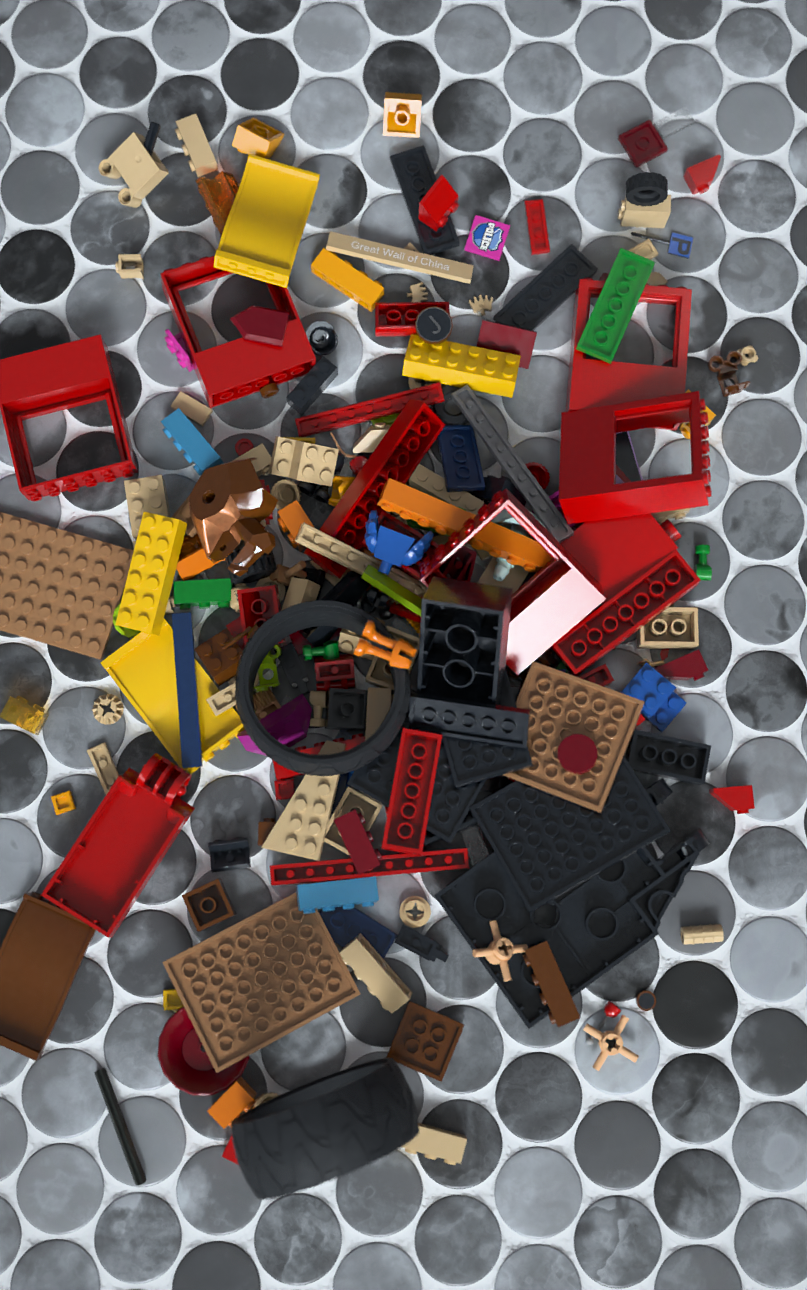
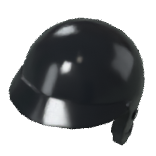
[306,321,338,356]

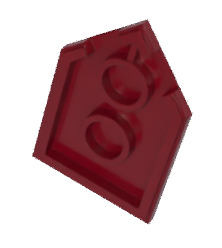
[230,305,290,347]

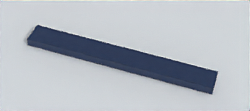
[172,612,203,769]

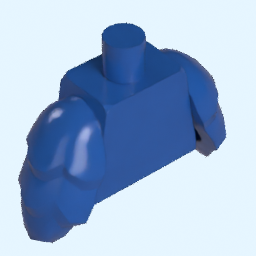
[364,510,434,575]

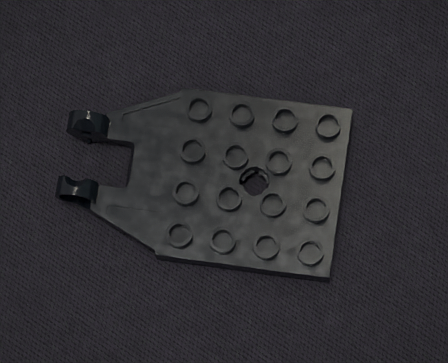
[434,778,710,1029]

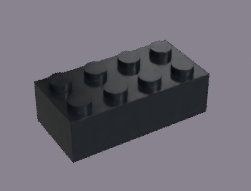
[626,729,711,785]

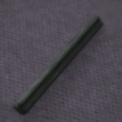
[95,1068,146,1186]

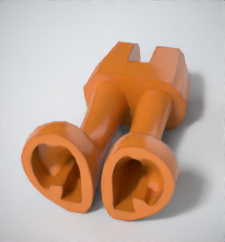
[354,620,417,669]

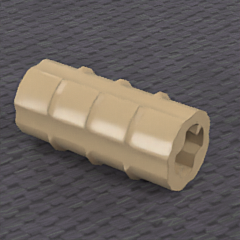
[680,924,724,945]

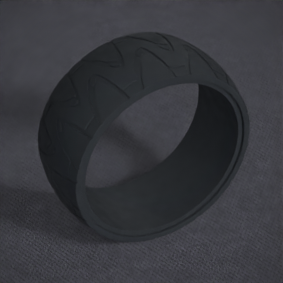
[235,600,410,776]
[231,1057,419,1199]

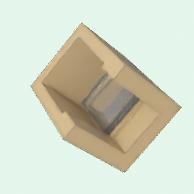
[115,254,144,279]

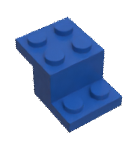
[620,662,687,733]

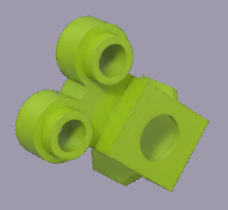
[254,644,281,692]

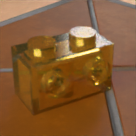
[0,696,49,735]

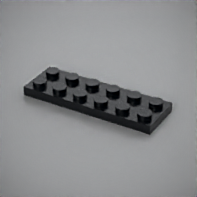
[390,145,460,255]
[493,244,598,331]
[409,693,530,748]

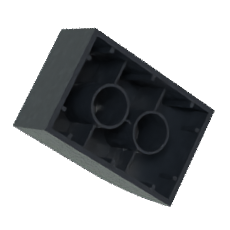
[417,576,513,705]

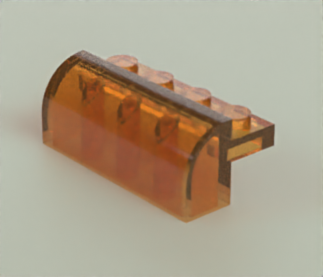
[196,171,239,238]

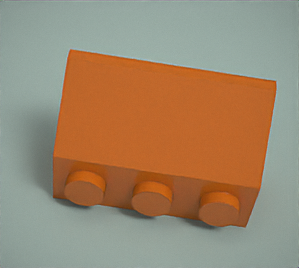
[176,533,233,581]

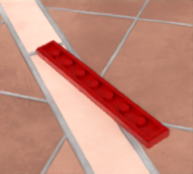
[295,382,445,437]

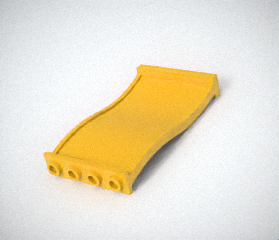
[214,154,320,288]
[100,618,245,774]

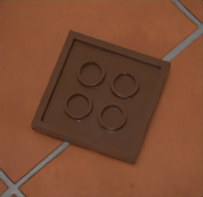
[386,1000,464,1082]

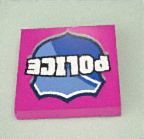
[464,215,510,261]

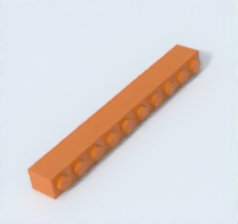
[377,478,553,573]

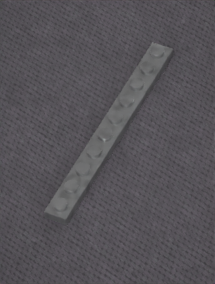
[451,385,574,543]

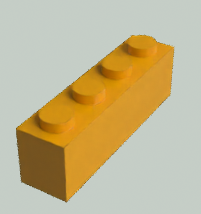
[311,248,384,312]

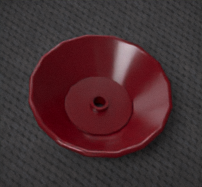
[158,1006,250,1096]

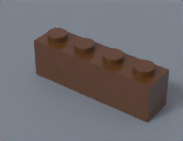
[523,940,581,1027]

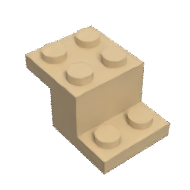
[269,436,339,487]

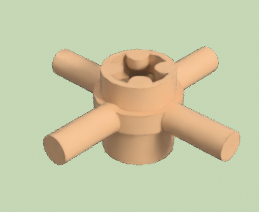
[472,920,528,981]
[583,1015,639,1071]

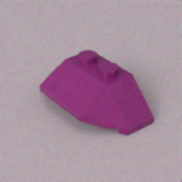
[237,693,312,756]

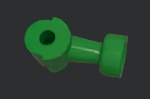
[694,545,712,581]
[303,640,340,661]

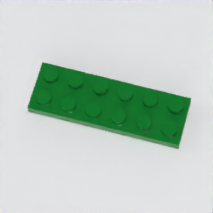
[576,248,656,364]

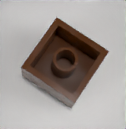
[195,628,242,686]
[182,878,236,932]

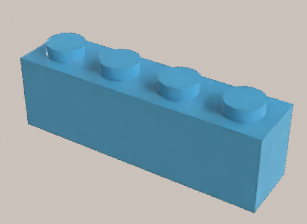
[161,408,224,476]
[296,876,379,914]

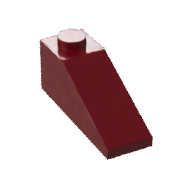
[654,649,708,681]

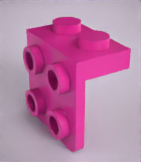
[164,329,194,372]

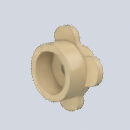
[737,345,758,366]

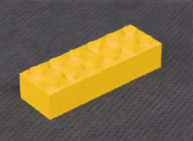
[402,334,521,398]
[115,512,187,636]

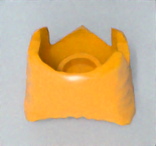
[328,476,356,507]

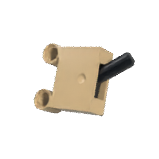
[99,122,169,208]

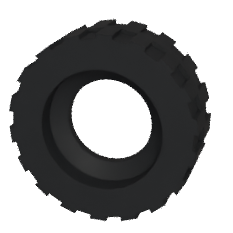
[626,172,668,207]
[433,385,469,426]

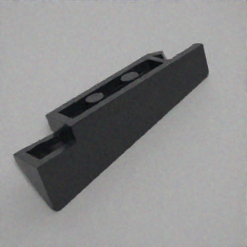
[299,571,370,647]

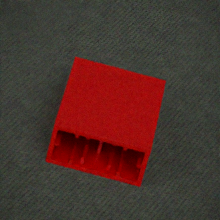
[560,513,681,605]

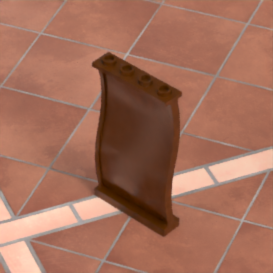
[0,891,97,1061]

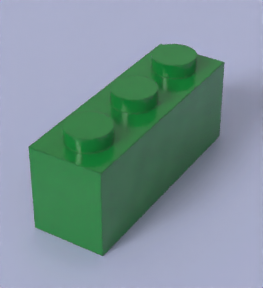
[173,578,233,610]

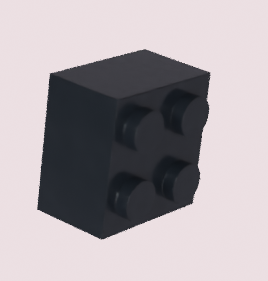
[325,688,368,731]

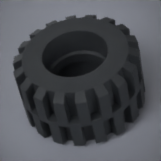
[225,548,277,584]

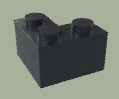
[472,475,526,507]

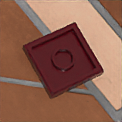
[618,119,668,168]

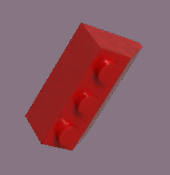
[237,585,286,646]

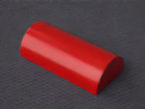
[375,302,450,337]

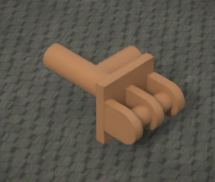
[270,560,307,586]

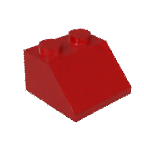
[419,175,459,231]

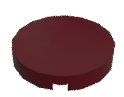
[558,734,598,774]

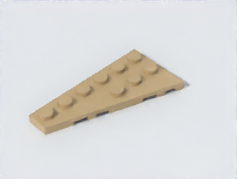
[261,740,347,861]

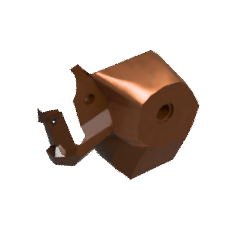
[189,458,279,577]

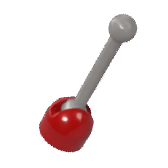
[586,1001,622,1045]

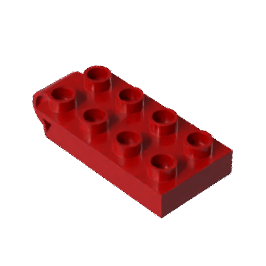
[41,753,195,938]

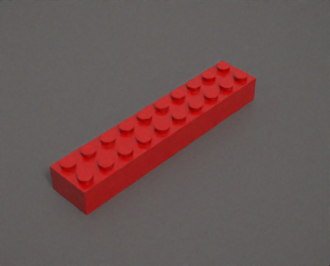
[304,399,445,579]

